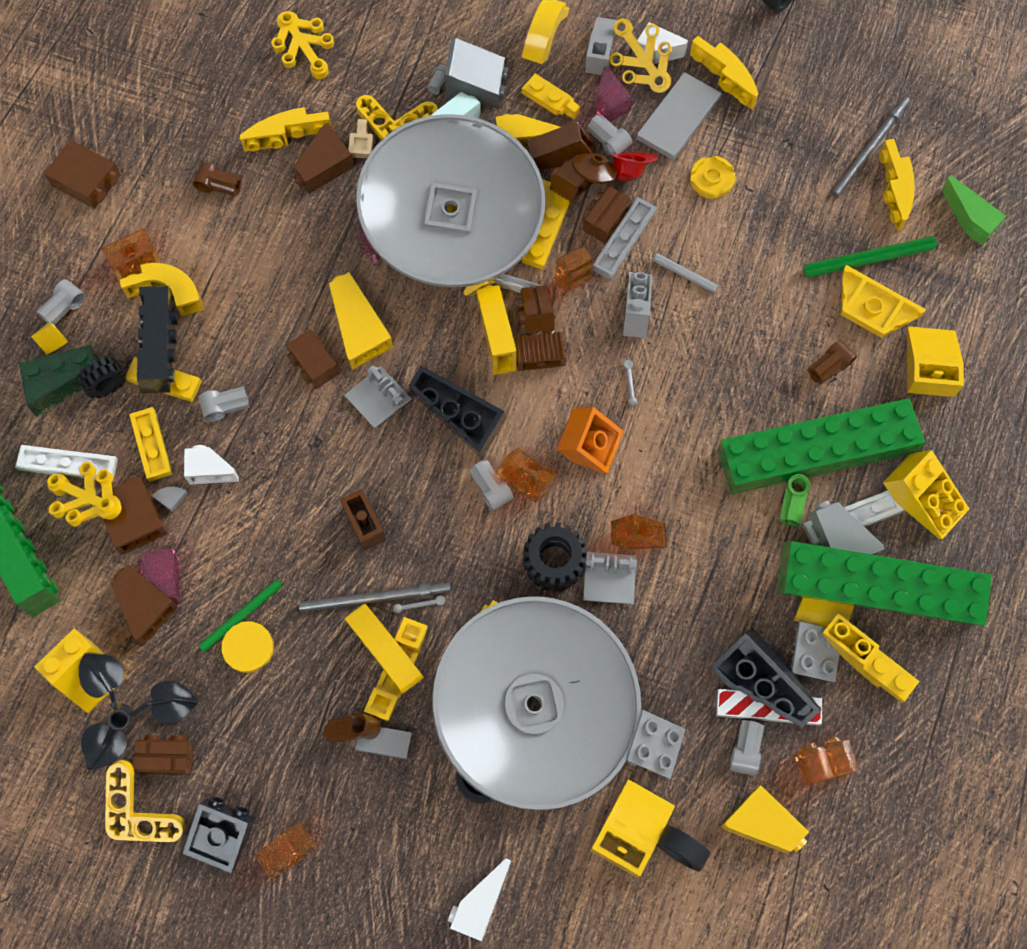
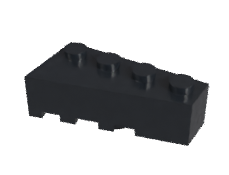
[137,286,179,393]
[408,365,506,459]

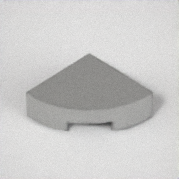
[152,487,188,512]

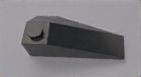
[710,627,822,728]

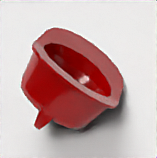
[610,152,658,181]

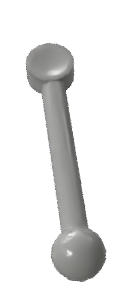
[623,360,637,406]
[393,595,445,614]

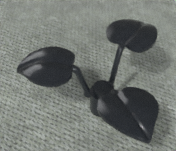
[79,652,198,770]

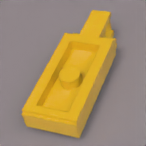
[522,73,580,120]

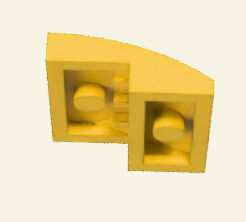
[794,597,854,628]

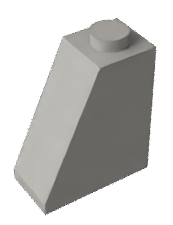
[808,500,884,554]

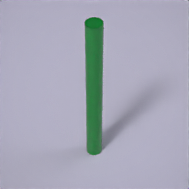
[198,579,283,653]

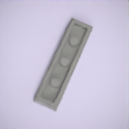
[591,197,657,280]

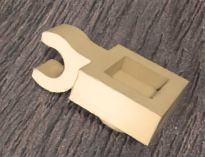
[348,119,373,158]

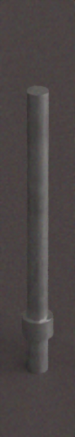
[831,97,911,198]
[299,582,451,612]

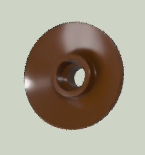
[573,153,617,184]

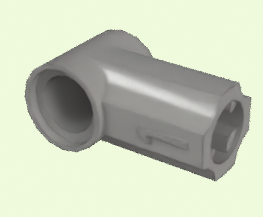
[587,114,632,158]
[37,279,86,325]
[199,386,250,422]
[469,460,514,512]
[729,720,764,777]

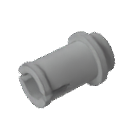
[426,64,446,95]

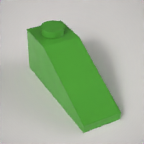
[942,175,1006,245]

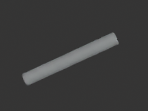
[653,253,719,293]

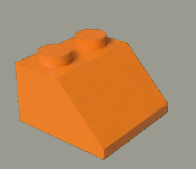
[556,407,624,474]

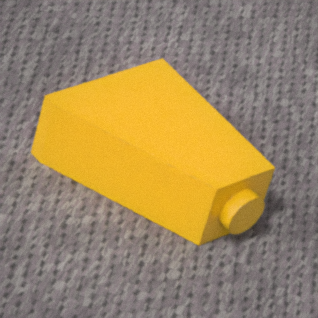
[721,785,809,854]

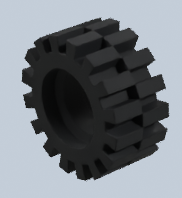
[77,356,126,399]

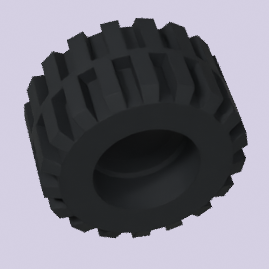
[523,523,587,591]

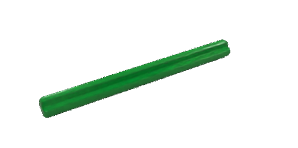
[803,236,937,278]

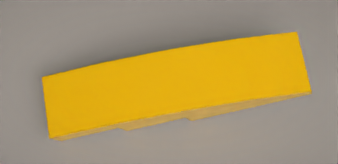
[344,604,424,693]

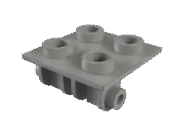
[344,366,412,429]
[583,552,637,605]
[789,621,839,682]
[626,710,686,779]

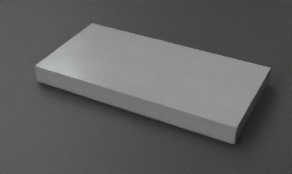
[636,72,722,161]

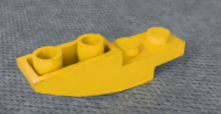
[690,36,758,109]
[240,107,331,152]
[879,139,915,232]
[822,613,919,703]

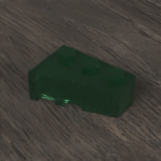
[19,345,99,417]

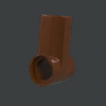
[192,162,242,196]
[807,339,857,385]
[324,713,381,743]

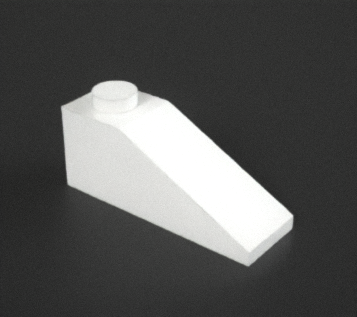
[448,859,511,941]

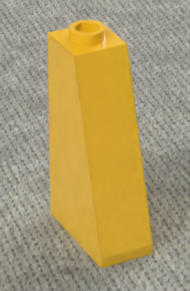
[329,272,393,370]
[476,285,517,375]

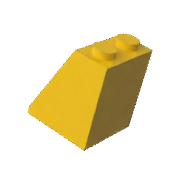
[34,628,127,714]

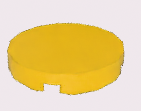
[690,156,735,199]
[222,622,274,673]

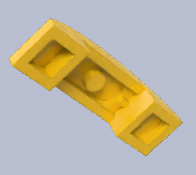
[364,617,428,722]

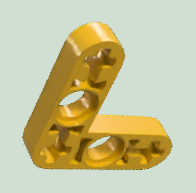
[356,95,438,140]
[105,760,186,842]

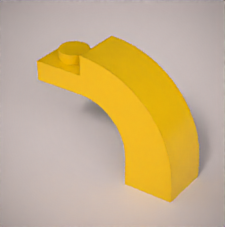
[522,0,570,64]
[120,263,204,317]

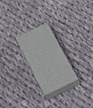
[355,724,412,760]

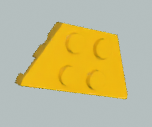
[840,265,926,338]

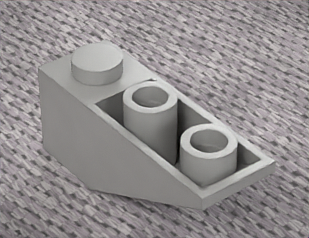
[585,17,617,76]
[623,272,652,338]

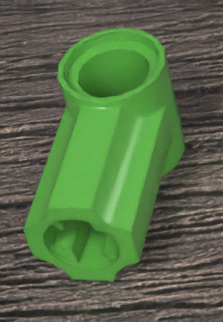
[779,474,810,526]

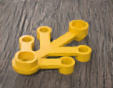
[271,11,334,79]
[610,18,672,93]
[47,461,121,527]

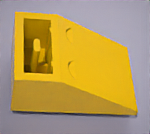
[907,327,964,397]
[883,450,969,540]
[590,779,675,878]

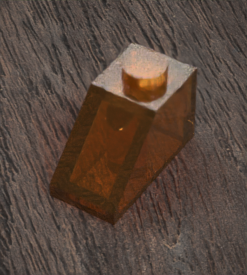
[611,514,667,549]

